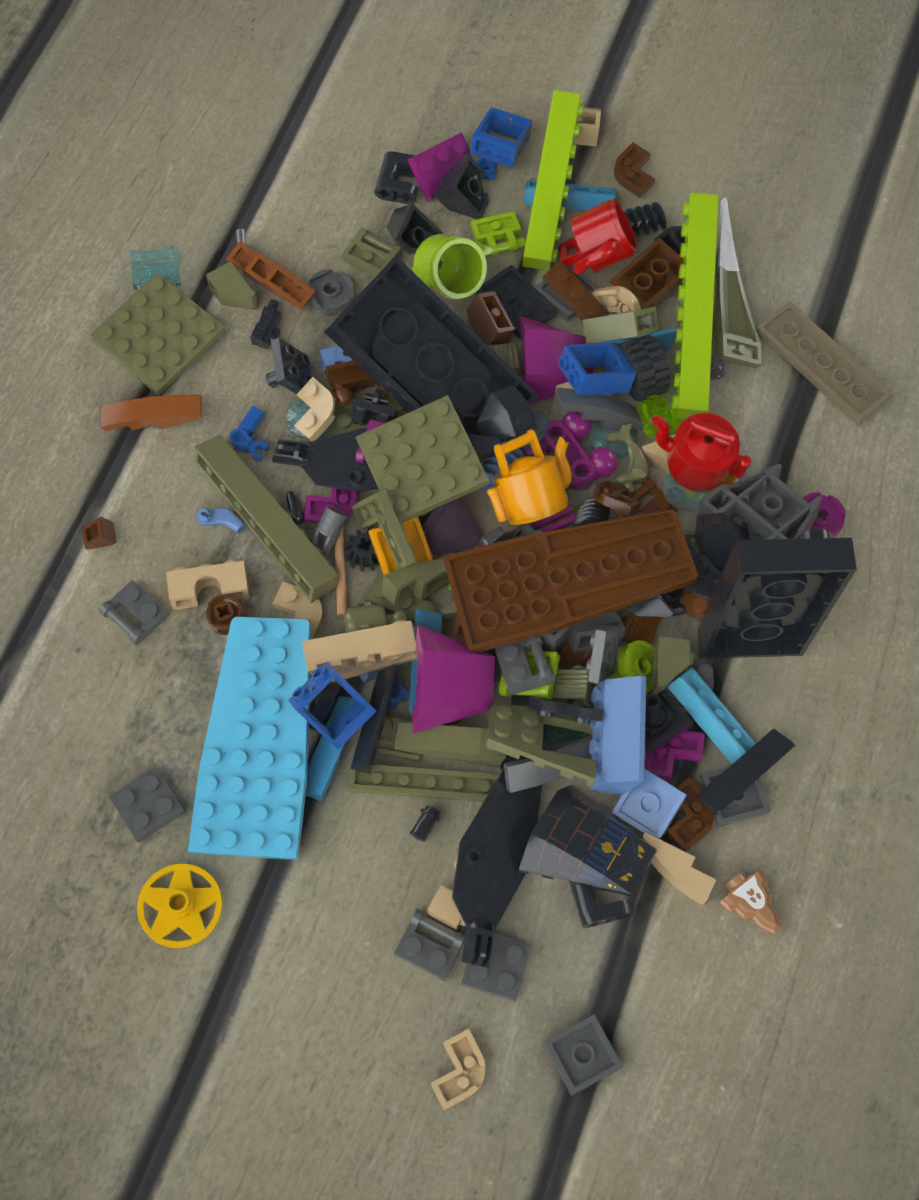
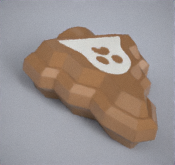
[718,869,782,935]

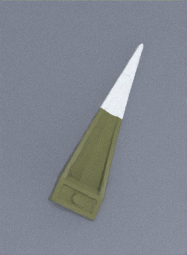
[714,197,762,368]

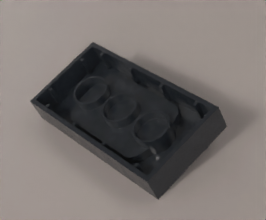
[324,255,539,462]
[697,529,857,659]

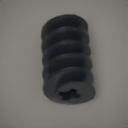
[625,202,667,236]
[572,498,610,527]

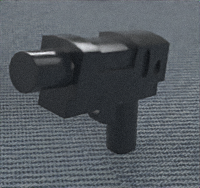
[250,299,282,349]

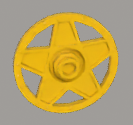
[137,864,223,949]

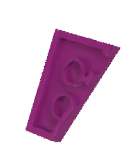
[407,132,470,202]

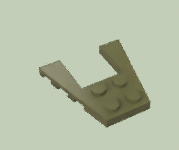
[486,704,596,787]

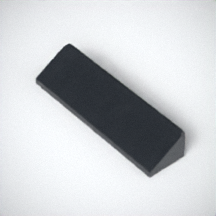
[351,665,398,774]
[697,728,796,817]

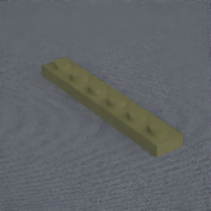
[348,764,500,802]

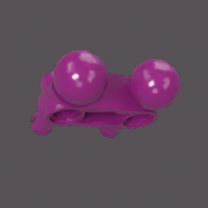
[520,411,618,491]

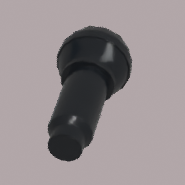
[286,491,305,526]

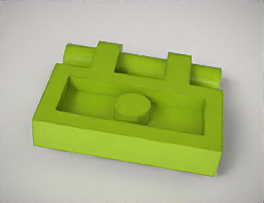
[470,211,526,257]

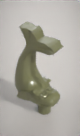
[604,423,649,494]

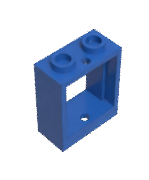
[470,107,533,167]
[558,343,637,396]
[288,662,376,749]

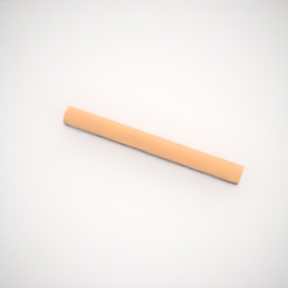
[335,524,347,618]

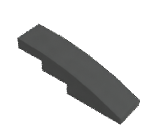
[555,387,650,430]
[504,736,593,793]

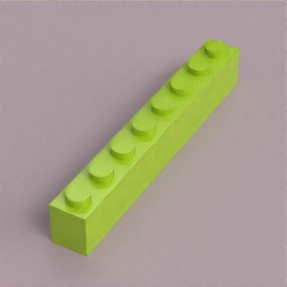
[522,90,584,271]

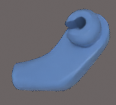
[197,508,246,534]

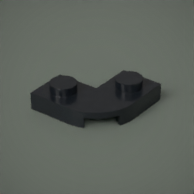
[528,697,604,725]

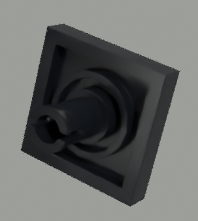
[265,337,312,394]
[645,690,692,754]

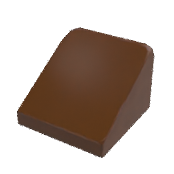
[82,517,116,550]

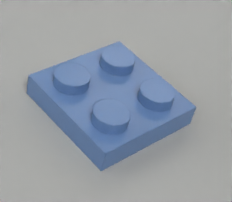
[612,768,687,840]

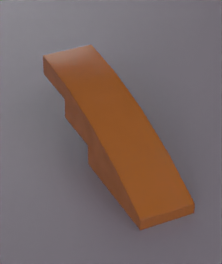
[226,241,315,311]
[101,394,203,432]

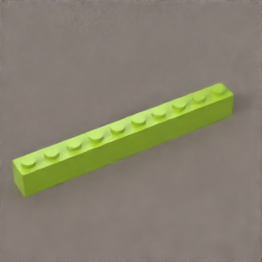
[672,192,719,419]

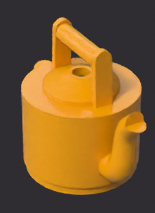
[487,429,572,525]

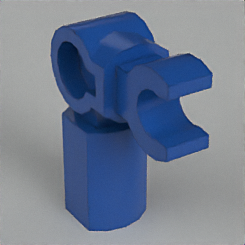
[230,406,269,462]

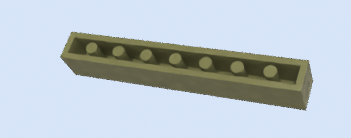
[194,434,339,603]

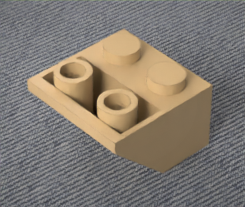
[573,107,601,147]

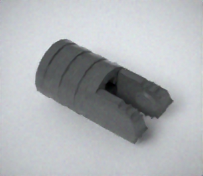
[310,506,347,557]

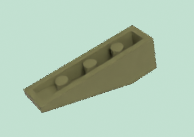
[393,722,506,767]

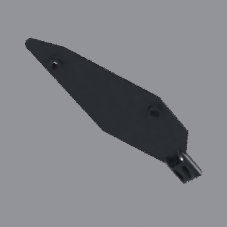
[272,427,501,492]
[452,727,548,968]

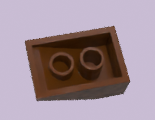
[609,238,684,309]

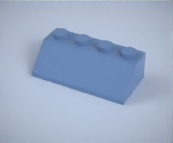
[589,676,646,795]

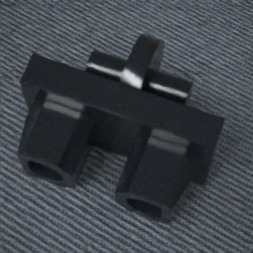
[350,388,398,426]

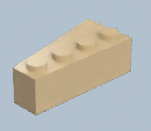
[302,620,418,683]

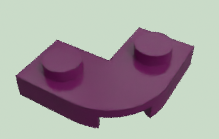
[304,488,357,523]
[645,731,705,782]

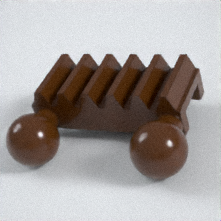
[325,361,391,407]

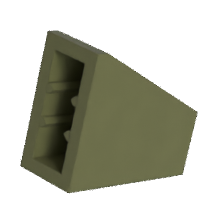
[583,306,659,344]

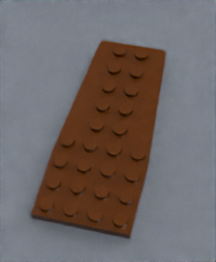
[443,510,698,652]

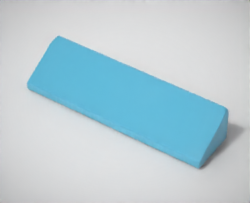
[668,666,756,764]

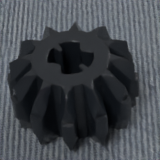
[344,528,380,572]

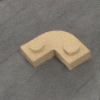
[591,286,641,313]
[294,377,336,442]
[273,581,323,639]
[430,1029,486,1111]

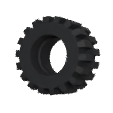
[619,335,670,402]

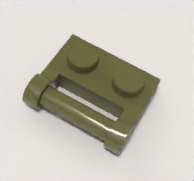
[342,228,403,276]

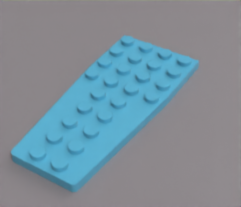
[188,617,311,860]

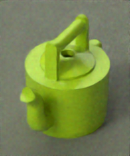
[411,234,493,299]

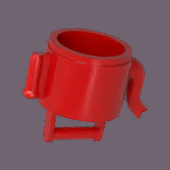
[558,199,638,274]
[651,413,752,492]

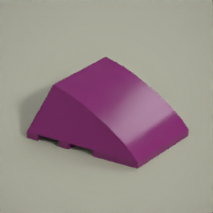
[520,316,594,403]
[412,625,495,733]

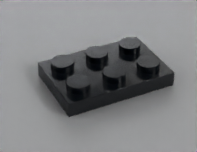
[475,265,557,340]

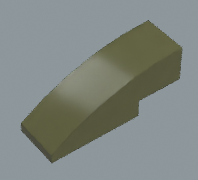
[381,559,450,606]

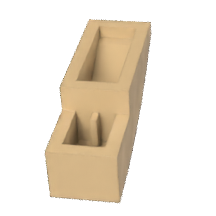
[642,832,716,905]

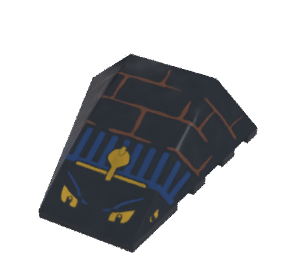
[519,785,657,897]

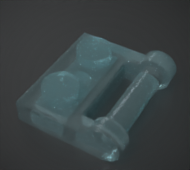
[130,246,181,290]

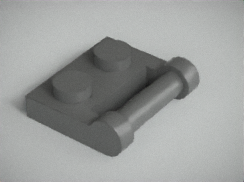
[99,580,170,645]
[495,636,556,696]
[394,909,465,981]

